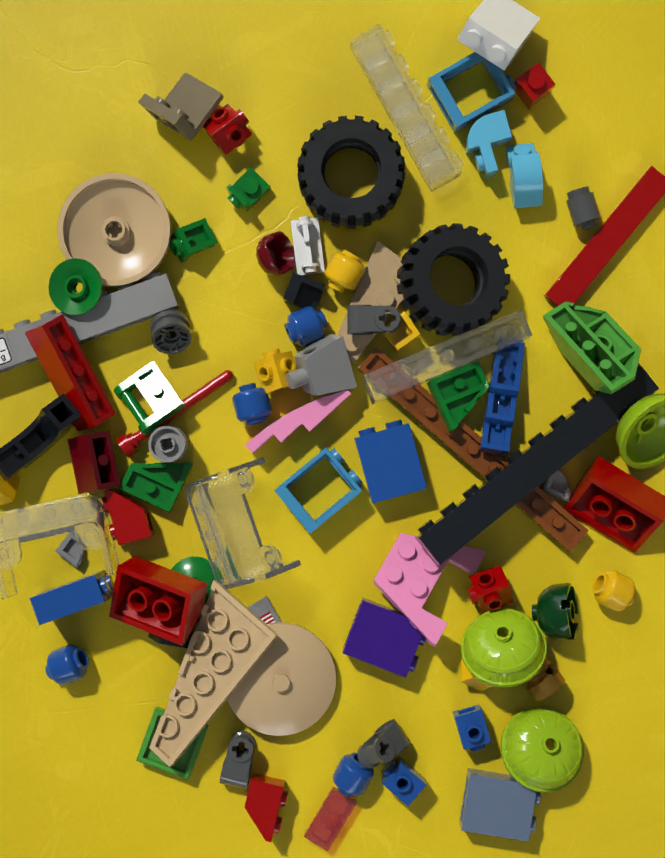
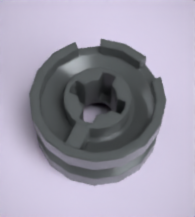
[150,310,191,354]

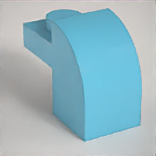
[465,110,512,178]
[506,143,543,209]

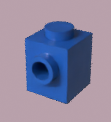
[453,704,491,751]
[381,757,427,806]

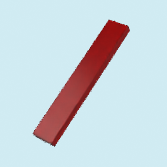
[544,166,665,306]

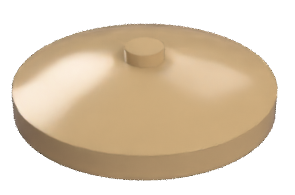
[58,173,172,287]
[227,622,336,736]

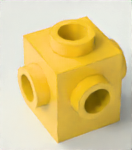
[254,349,297,394]

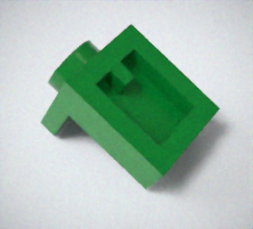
[226,167,271,212]
[170,218,218,263]

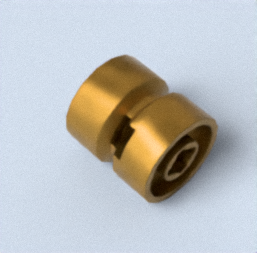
[526,654,565,701]

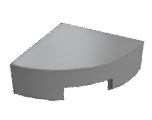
[542,469,570,502]
[55,529,85,568]

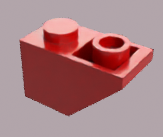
[102,489,155,545]
[245,773,289,842]

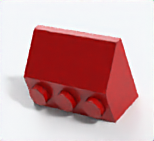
[564,456,665,553]
[109,556,208,646]

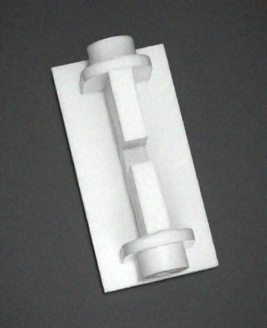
[291,216,325,276]

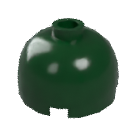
[532,583,578,640]

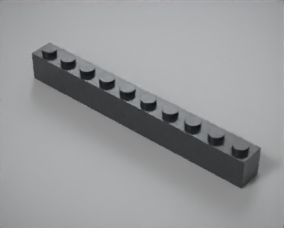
[415,363,659,565]

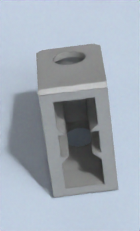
[286,334,357,396]

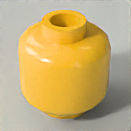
[324,250,365,293]
[592,570,636,611]

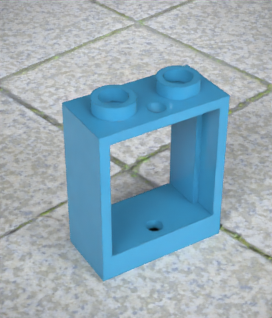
[427,52,516,133]
[274,447,363,534]

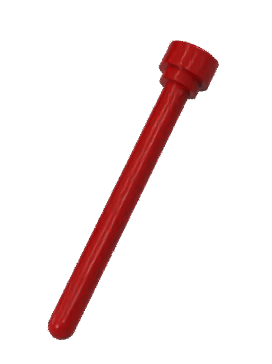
[116,370,233,458]

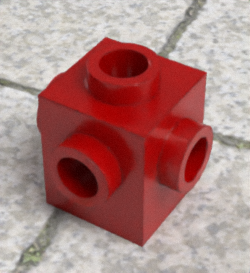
[203,104,252,155]
[467,565,514,614]

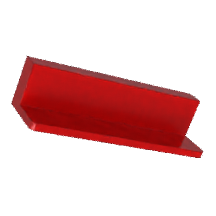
[25,314,116,431]

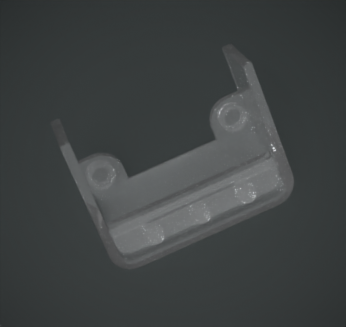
[186,457,301,589]
[0,492,119,600]

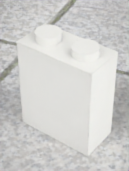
[457,0,540,71]

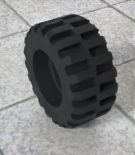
[297,115,405,229]
[396,223,510,336]

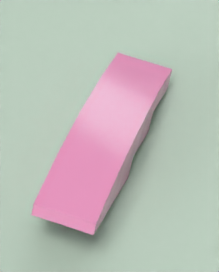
[245,390,351,453]

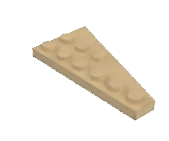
[149,580,279,767]

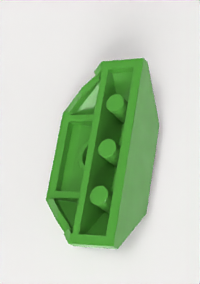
[543,301,641,394]

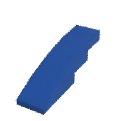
[479,338,525,456]

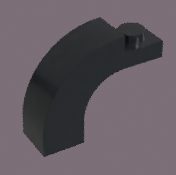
[0,394,81,481]

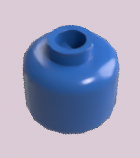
[284,306,328,347]
[232,383,272,426]
[45,644,89,685]
[333,752,374,797]

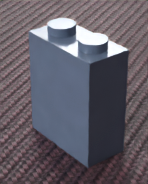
[459,768,541,842]

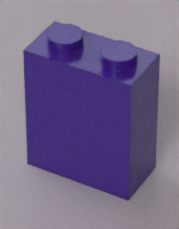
[343,597,426,678]

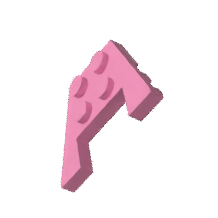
[373,533,486,647]

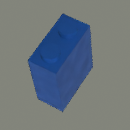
[354,420,427,504]
[30,570,114,625]

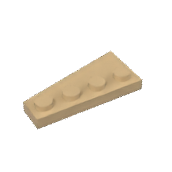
[337,241,404,363]

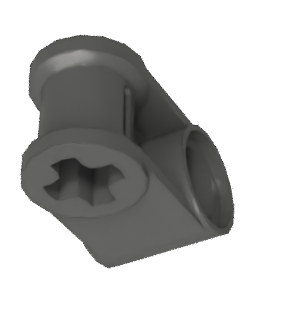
[347,305,401,335]
[357,719,410,769]
[219,731,255,789]

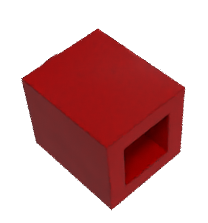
[514,62,556,109]

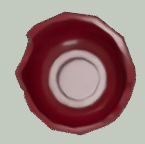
[256,231,295,276]

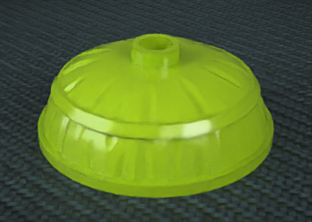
[616,394,665,469]
[461,608,547,687]
[501,706,584,792]

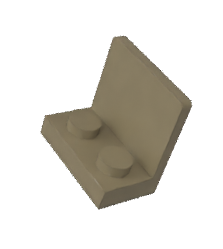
[138,73,224,141]

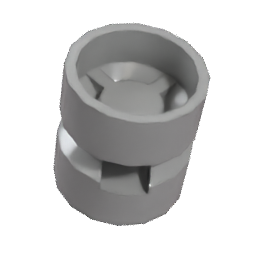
[148,426,189,463]

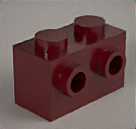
[67,430,121,494]

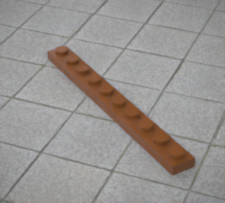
[357,347,589,552]

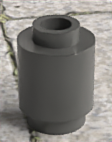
[566,186,601,230]

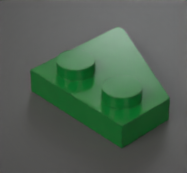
[427,361,490,432]
[118,462,193,513]

